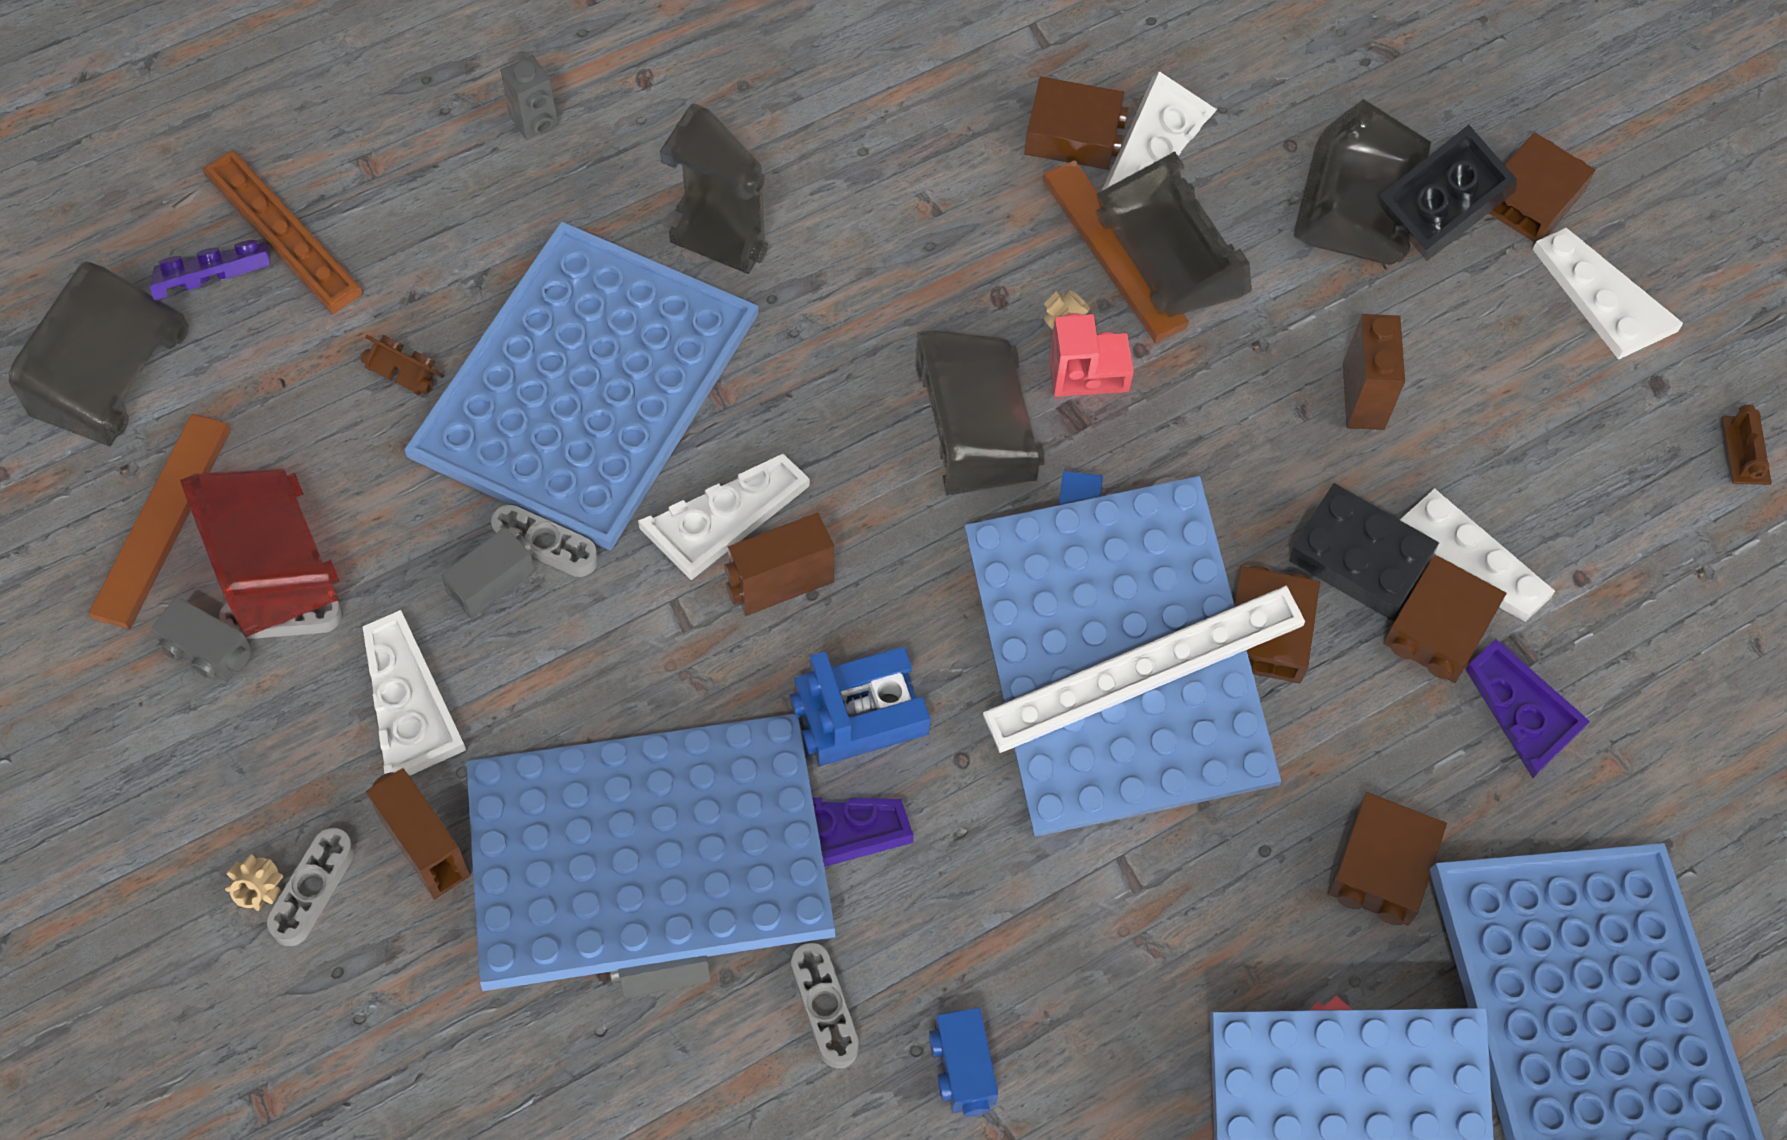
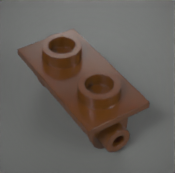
[361,335,444,395]
[1721,404,1772,485]

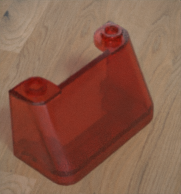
[180,468,340,637]

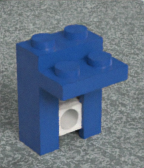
[789,646,930,767]

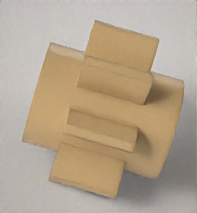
[1044,290,1090,330]
[225,854,283,911]

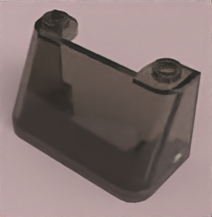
[1294,99,1431,265]
[660,103,768,274]
[1095,151,1252,317]
[9,261,189,447]
[915,330,1045,496]

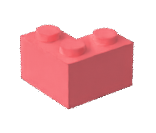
[1049,313,1134,397]

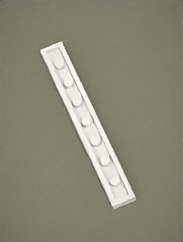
[983,585,1305,753]

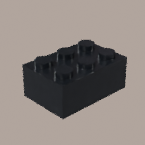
[1379,125,1517,261]
[1289,483,1440,621]

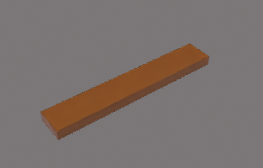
[202,150,363,315]
[1043,160,1189,343]
[89,413,231,630]

